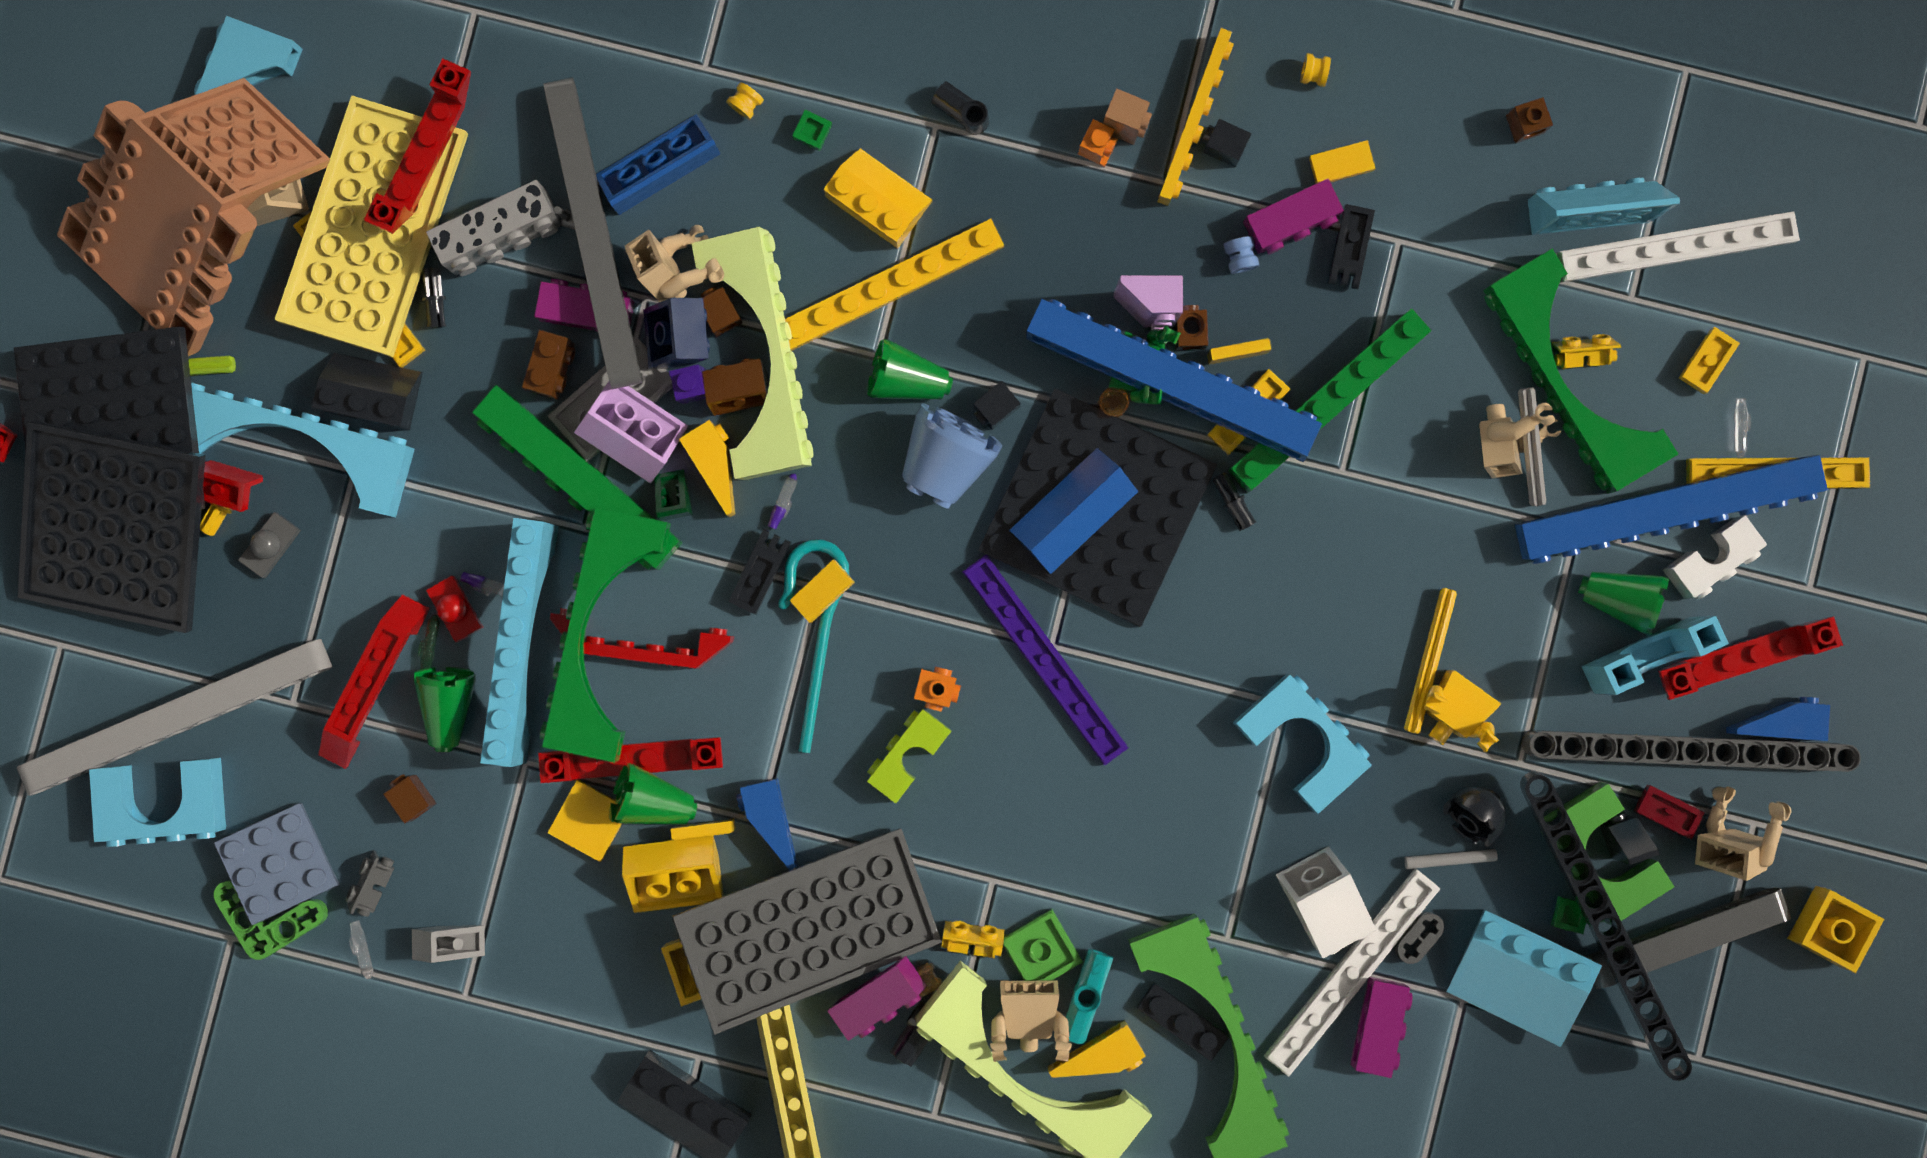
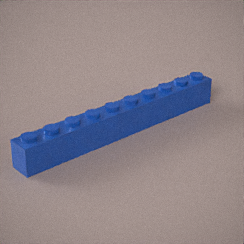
[1026,299,1322,462]
[1514,455,1828,564]

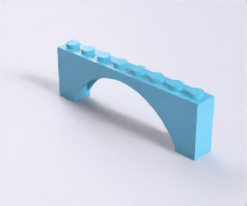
[194,16,303,95]
[191,383,415,518]
[480,518,558,767]

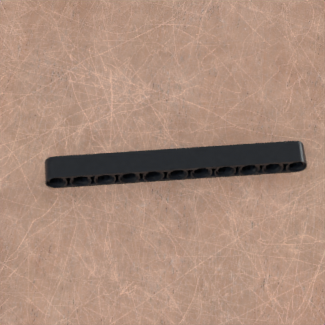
[1520,772,1692,1081]

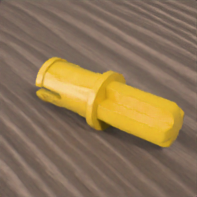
[200,502,232,536]

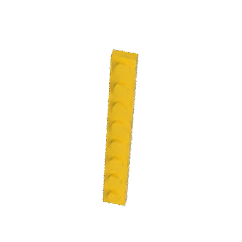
[785,219,1004,351]

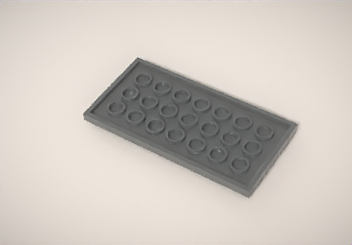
[671,828,942,1035]

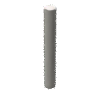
[1405,849,1498,869]

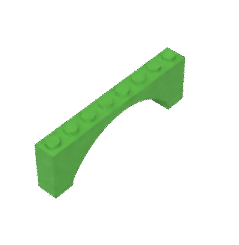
[1128,913,1289,1158]

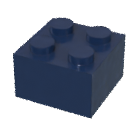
[643,298,710,369]

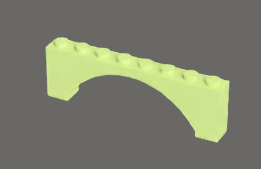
[691,227,813,480]
[915,960,1152,1158]

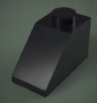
[1600,812,1660,865]

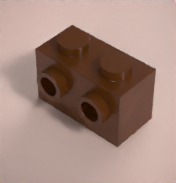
[522,330,576,400]
[702,359,769,416]

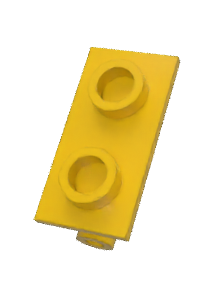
[1552,334,1621,369]
[941,921,1004,959]

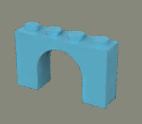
[1581,616,1729,695]
[1233,674,1372,814]
[89,758,226,847]

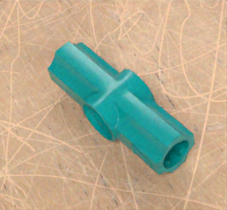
[1066,948,1114,1045]

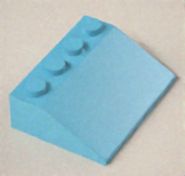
[1528,178,1680,235]
[1446,909,1602,1047]

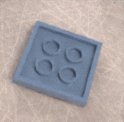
[214,803,340,925]

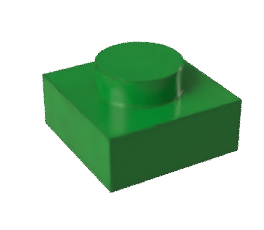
[792,110,833,151]
[1551,896,1587,935]

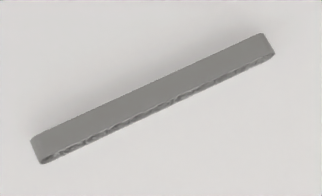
[17,639,333,796]

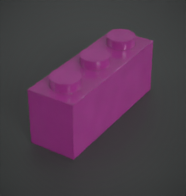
[1243,178,1344,255]
[535,279,635,332]
[828,956,927,1041]
[1350,976,1413,1078]

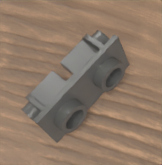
[345,850,395,917]

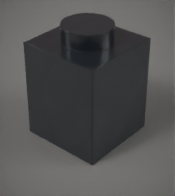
[1202,119,1252,167]
[973,381,1021,430]

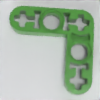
[214,880,328,960]

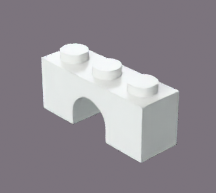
[1663,515,1767,600]

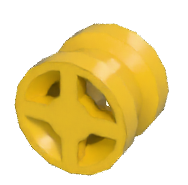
[1300,53,1331,87]
[726,82,764,120]

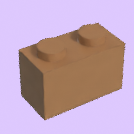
[1103,88,1152,145]

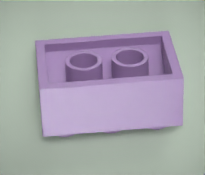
[1114,276,1183,330]
[574,381,688,483]

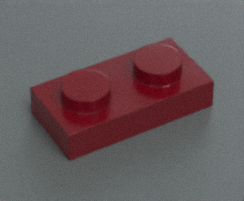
[1634,784,1705,840]

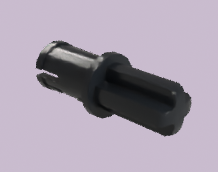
[421,268,446,328]
[1213,472,1256,531]

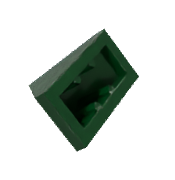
[655,469,693,520]

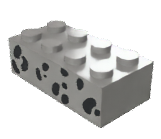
[426,180,562,276]

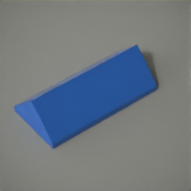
[596,114,720,215]
[1009,448,1138,574]

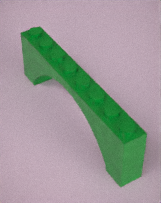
[1483,248,1679,494]
[540,507,671,763]

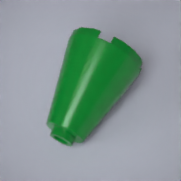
[867,339,953,400]
[1578,572,1669,636]
[414,667,476,752]
[609,763,697,825]

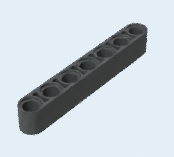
[1586,887,1791,989]

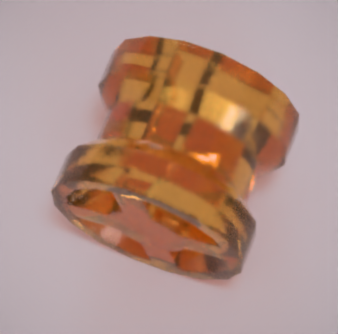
[1098,388,1129,418]
[916,962,943,997]

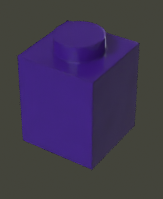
[669,364,706,404]

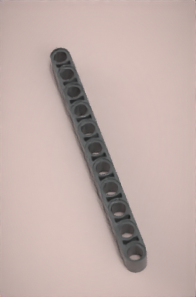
[543,77,642,390]
[1522,730,1861,772]

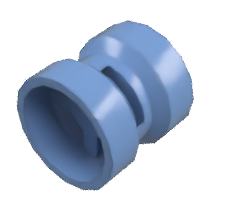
[1224,236,1260,274]

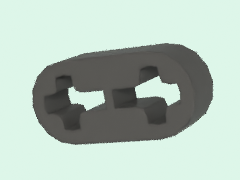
[1395,912,1444,964]

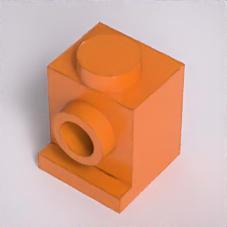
[1078,119,1118,167]

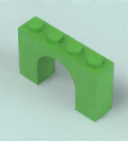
[1541,782,1674,925]

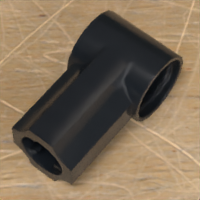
[931,81,989,135]
[890,1001,933,1067]

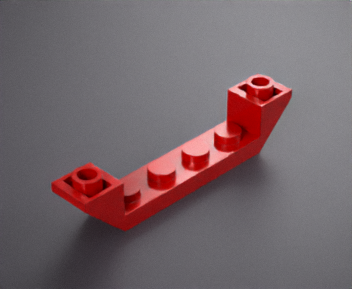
[364,58,471,234]
[319,594,430,769]
[550,608,734,668]
[1658,616,1843,700]
[538,737,723,783]

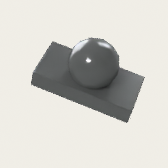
[239,512,301,578]

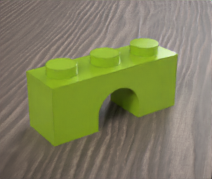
[867,709,952,803]

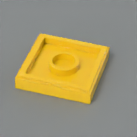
[548,779,622,862]

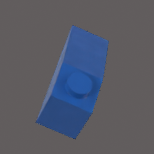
[1726,697,1830,741]
[737,778,798,870]

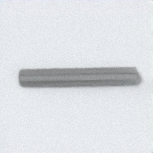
[1518,388,1546,506]

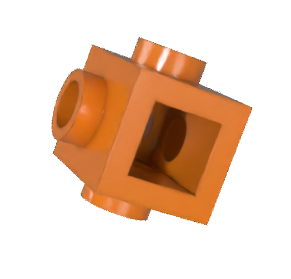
[914,666,961,712]

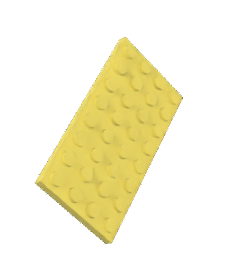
[275,96,468,358]

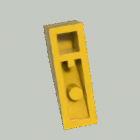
[679,420,735,517]
[1048,1020,1146,1078]

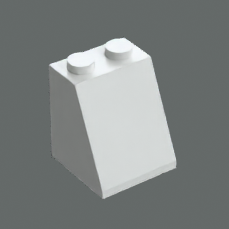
[1276,846,1376,958]

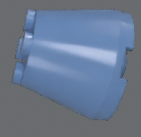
[902,403,1002,509]

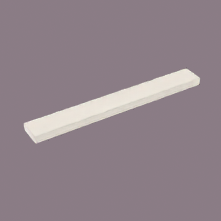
[1557,211,1800,283]
[1264,869,1440,1077]

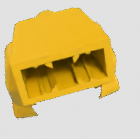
[1424,670,1501,753]

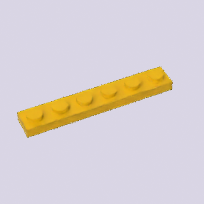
[1157,28,1234,206]

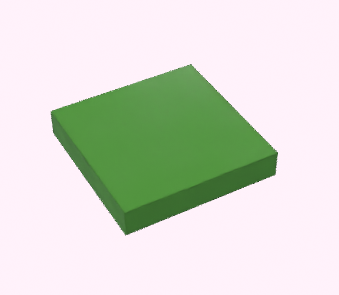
[1003,909,1083,981]

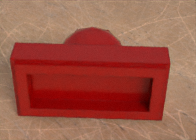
[426,575,484,642]

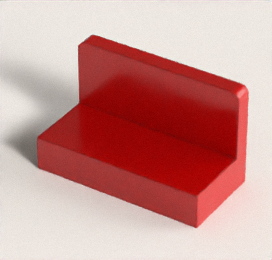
[203,460,263,512]

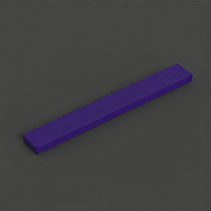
[962,554,1129,766]

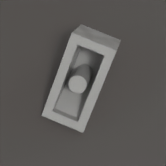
[412,925,485,963]

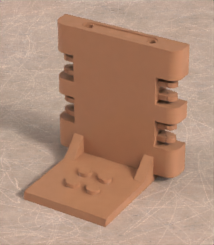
[57,78,330,357]

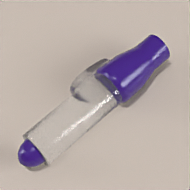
[767,473,798,530]
[460,572,504,596]

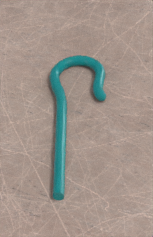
[778,539,849,753]

